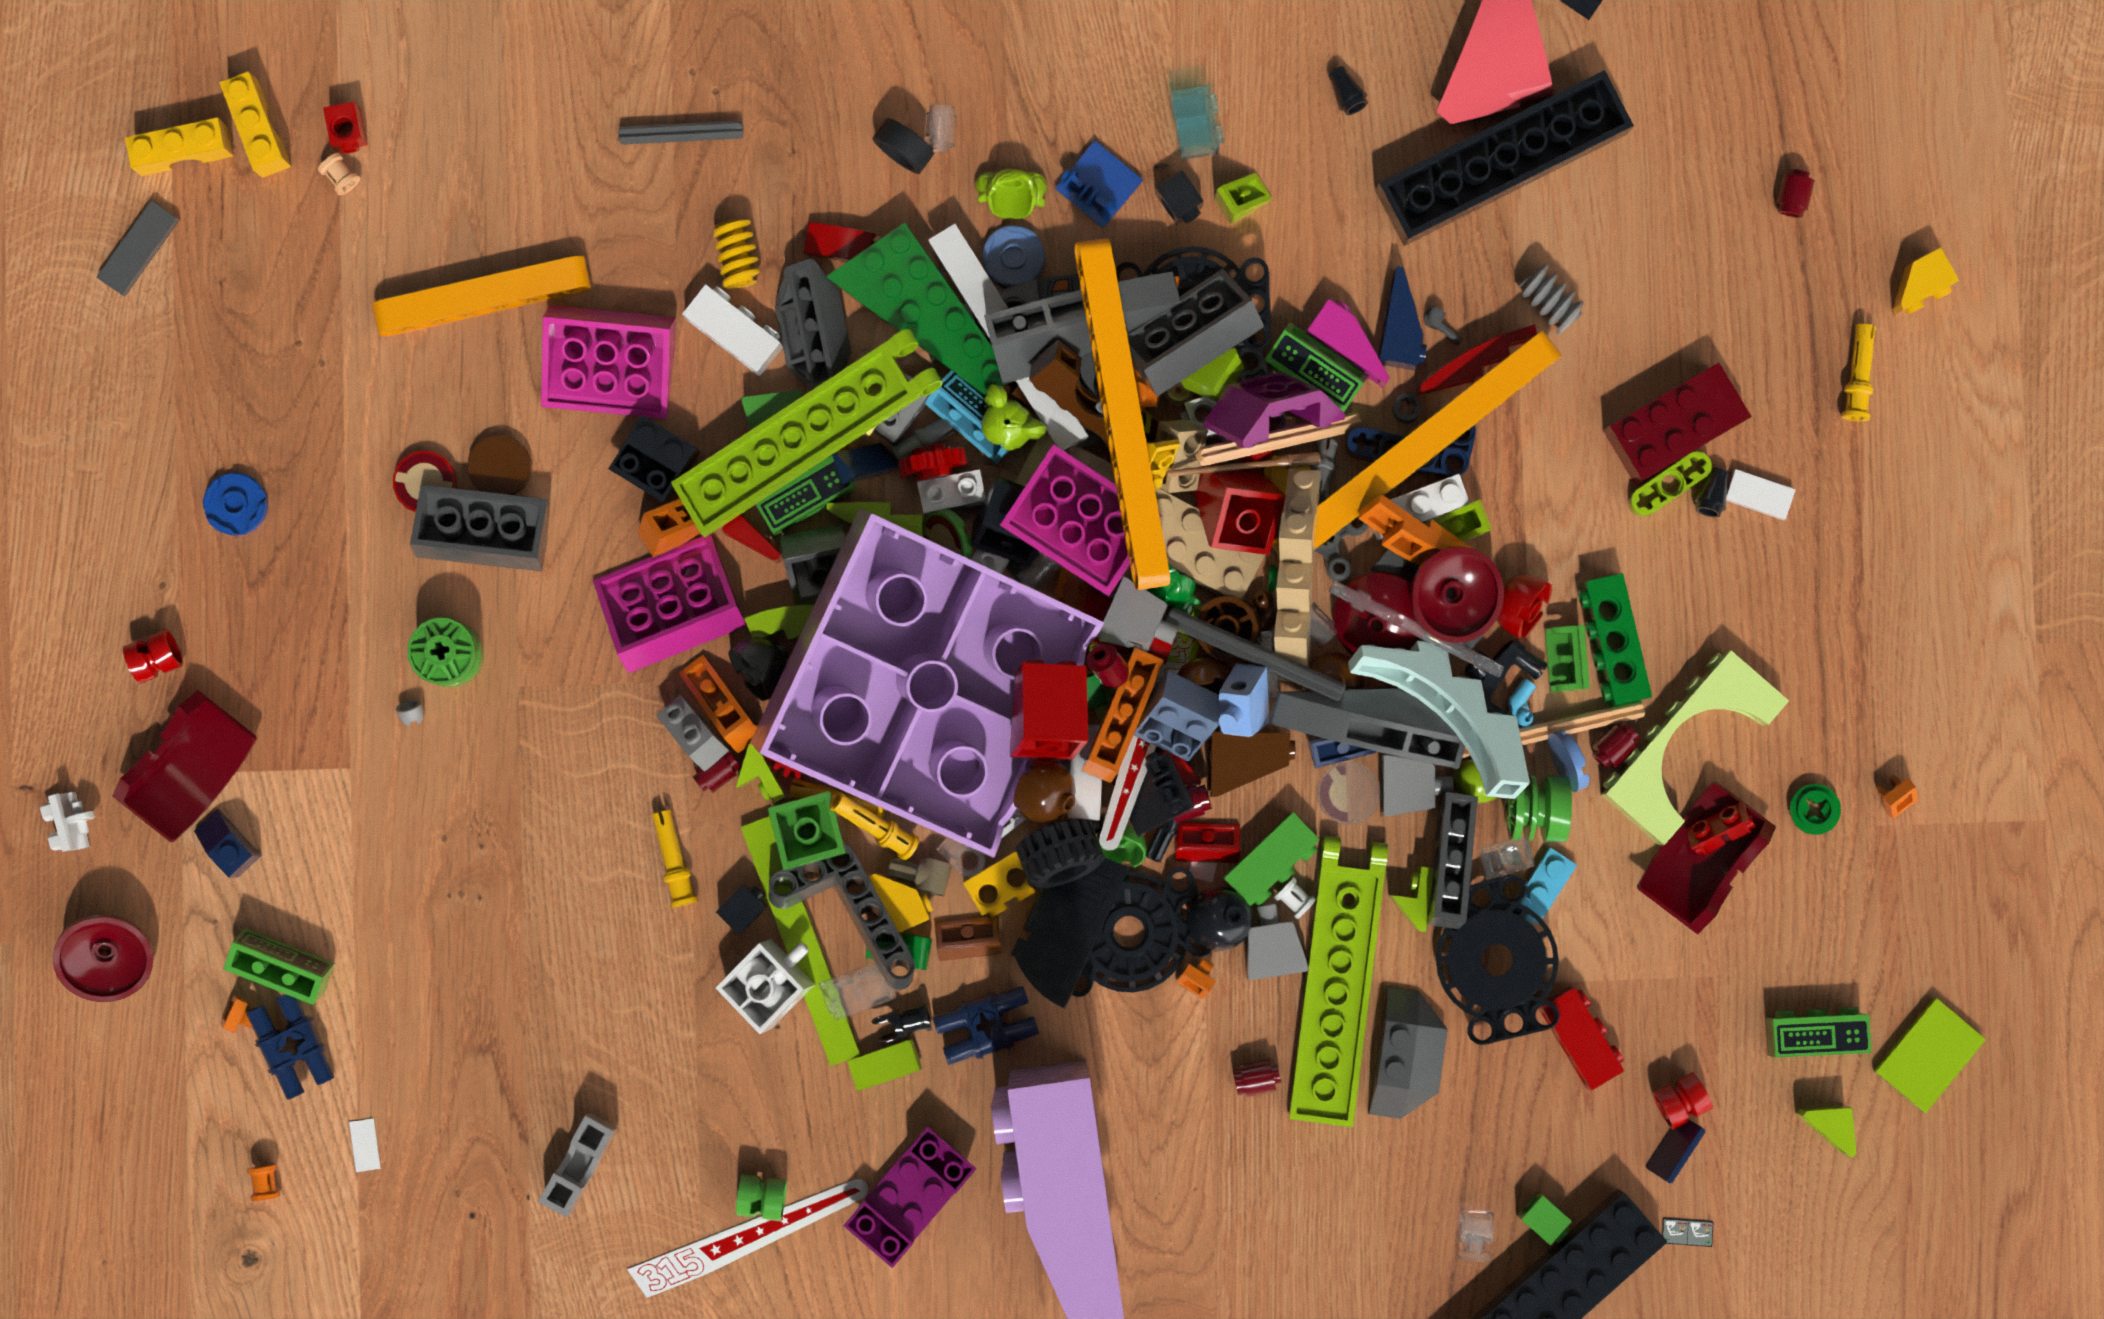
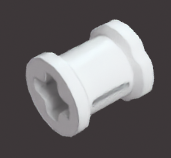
[1274,877,1316,919]

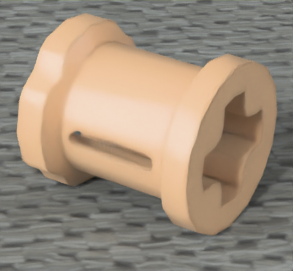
[318,153,360,195]

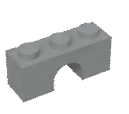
[538,1112,619,1217]

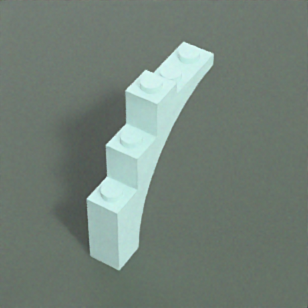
[1348,640,1530,799]

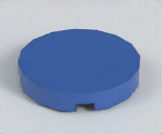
[203,472,268,536]

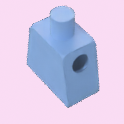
[1219,663,1270,736]

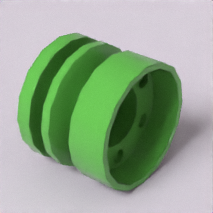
[408,618,484,687]
[1505,774,1572,842]

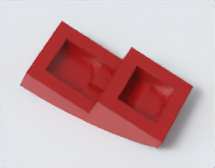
[803,222,876,262]

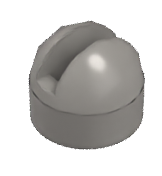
[396,700,424,727]

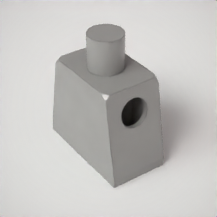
[1098,577,1179,652]
[1380,755,1453,817]
[1246,904,1309,980]

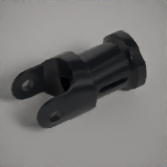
[871,1002,932,1044]

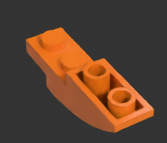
[1358,494,1473,565]

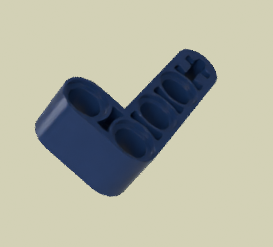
[1345,425,1476,479]

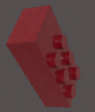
[1603,362,1752,485]

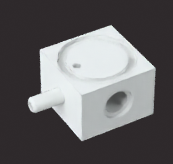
[716,939,815,1034]

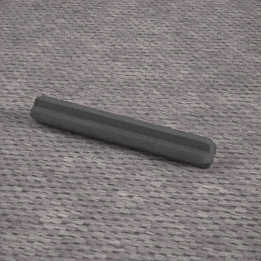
[618,120,744,145]

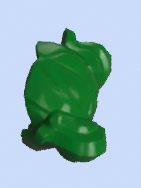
[1129,563,1200,615]

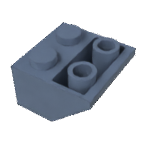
[1134,670,1220,761]

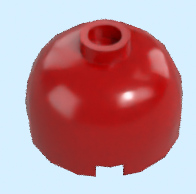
[1496,574,1553,639]

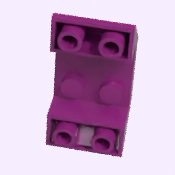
[1204,371,1345,448]
[843,1126,977,1268]

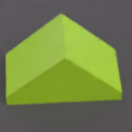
[1214,173,1272,225]
[1181,348,1244,402]
[1795,1105,1857,1158]

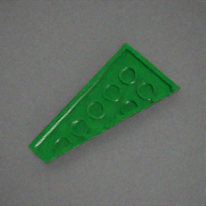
[826,223,1009,396]

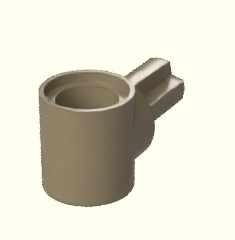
[887,858,952,896]

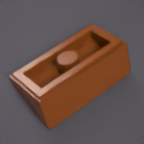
[934,915,1002,961]

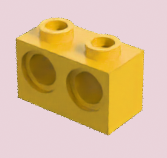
[963,852,1035,918]

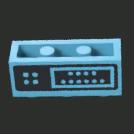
[925,370,1011,464]

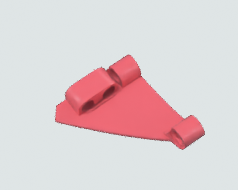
[1436,0,1553,124]

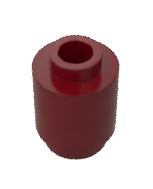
[1776,169,1815,218]
[1087,643,1129,688]
[1592,722,1640,769]
[693,747,742,793]
[1174,784,1212,823]
[1233,1059,1281,1097]

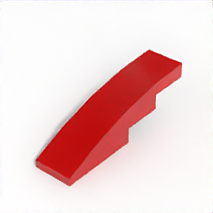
[1416,324,1538,396]

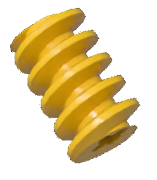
[713,219,761,289]

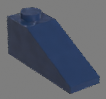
[1378,266,1427,371]

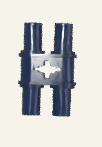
[932,986,1040,1065]
[246,994,334,1100]

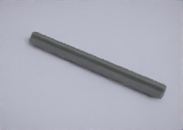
[1166,608,1346,701]

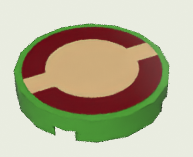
[923,509,972,559]

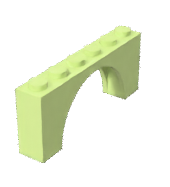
[1601,650,1789,845]

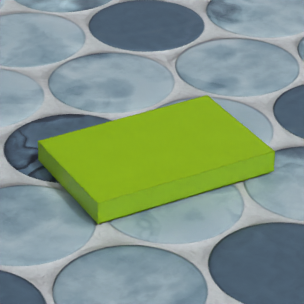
[1874,998,1986,1113]

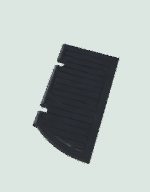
[1011,857,1129,1009]

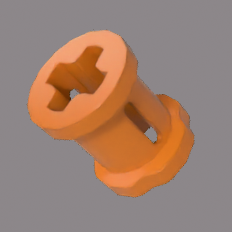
[247,1164,280,1201]

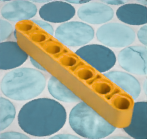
[372,256,591,336]

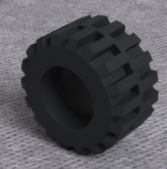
[1016,818,1104,888]

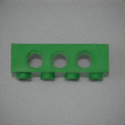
[1578,573,1653,707]

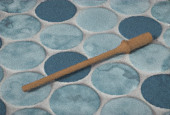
[1166,452,1320,477]

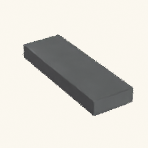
[96,200,180,297]

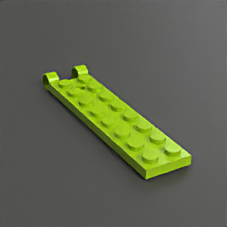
[671,329,943,537]
[1288,835,1388,1128]

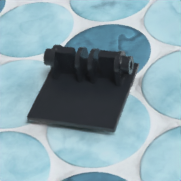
[1112,752,1195,837]

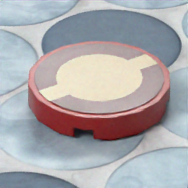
[393,451,457,512]

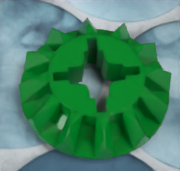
[1789,784,1841,835]

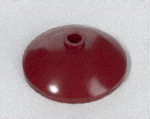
[1410,546,1504,643]
[1333,571,1426,655]
[53,914,154,1002]

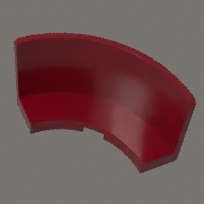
[112,690,257,842]
[1637,782,1776,935]

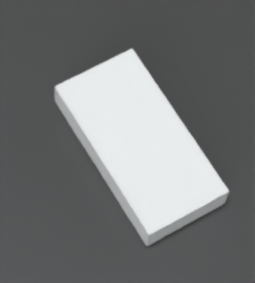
[1726,469,1796,520]

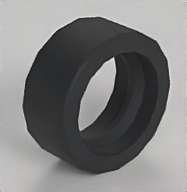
[872,118,934,174]

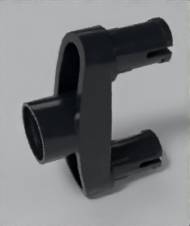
[1464,638,1547,716]

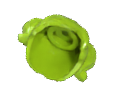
[975,168,1047,219]
[981,384,1047,450]

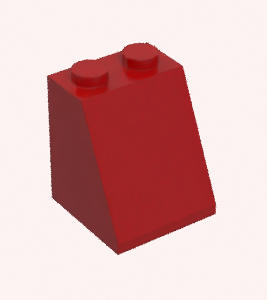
[1193,463,1286,555]
[1010,659,1088,760]

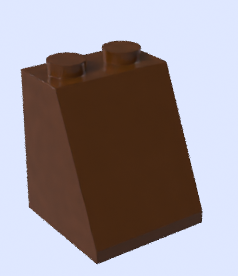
[1208,732,1296,798]

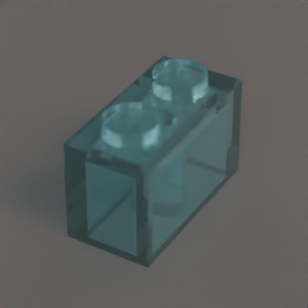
[1170,85,1224,160]

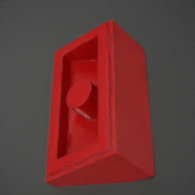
[1175,822,1240,863]

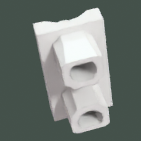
[40,792,95,852]

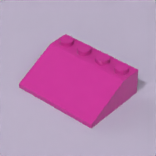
[541,305,676,419]
[1000,444,1162,597]
[593,534,747,674]

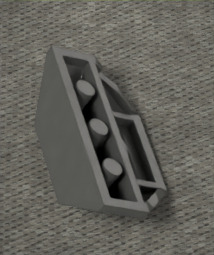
[775,258,851,391]
[1368,987,1448,1119]

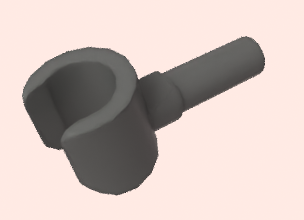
[1424,307,1463,345]

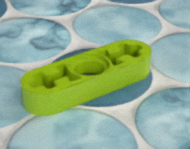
[1628,451,1712,517]

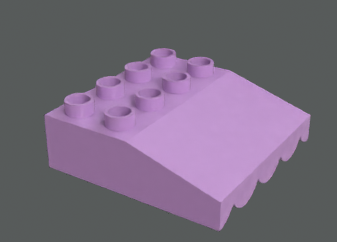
[750,508,1104,858]
[991,1059,1124,1319]

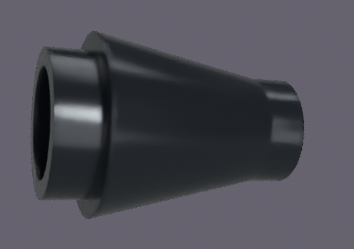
[1328,66,1368,115]
[1695,468,1729,518]

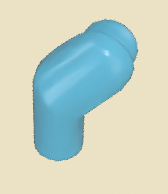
[1507,678,1536,726]

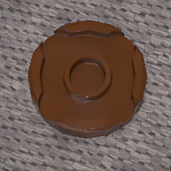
[467,435,532,495]

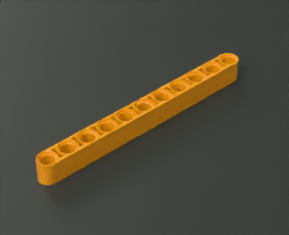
[1074,238,1170,591]
[1272,330,1563,555]

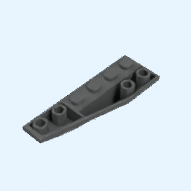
[984,272,1181,384]
[1270,687,1465,769]

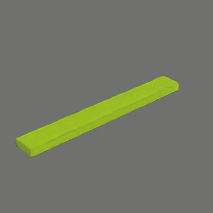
[740,816,861,1067]

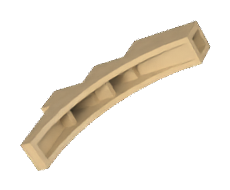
[1274,469,1321,682]

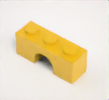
[219,71,292,178]
[124,117,234,176]

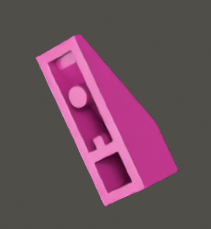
[1306,299,1390,388]

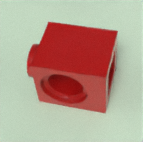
[323,101,368,154]

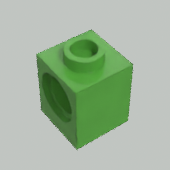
[1517,1192,1572,1246]

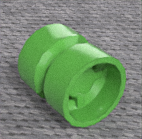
[736,1174,787,1221]

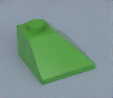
[768,791,846,870]

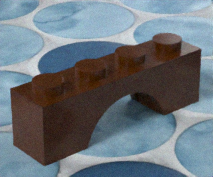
[1029,340,1152,446]

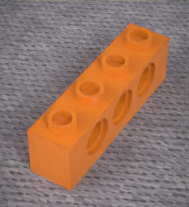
[1081,647,1164,783]

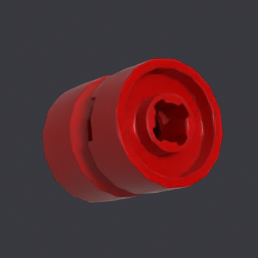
[123,629,183,684]
[1652,1072,1713,1130]

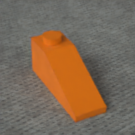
[637,499,700,557]
[678,654,758,753]

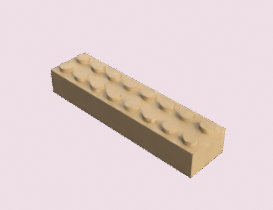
[1015,431,1265,599]

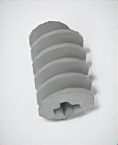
[1518,263,1584,335]

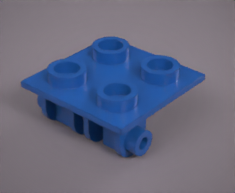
[1055,141,1143,228]

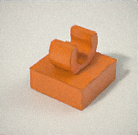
[1877,775,1918,819]
[1176,958,1216,999]
[221,993,253,1033]

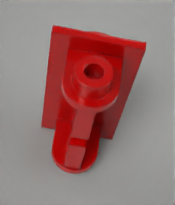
[1686,801,1756,855]

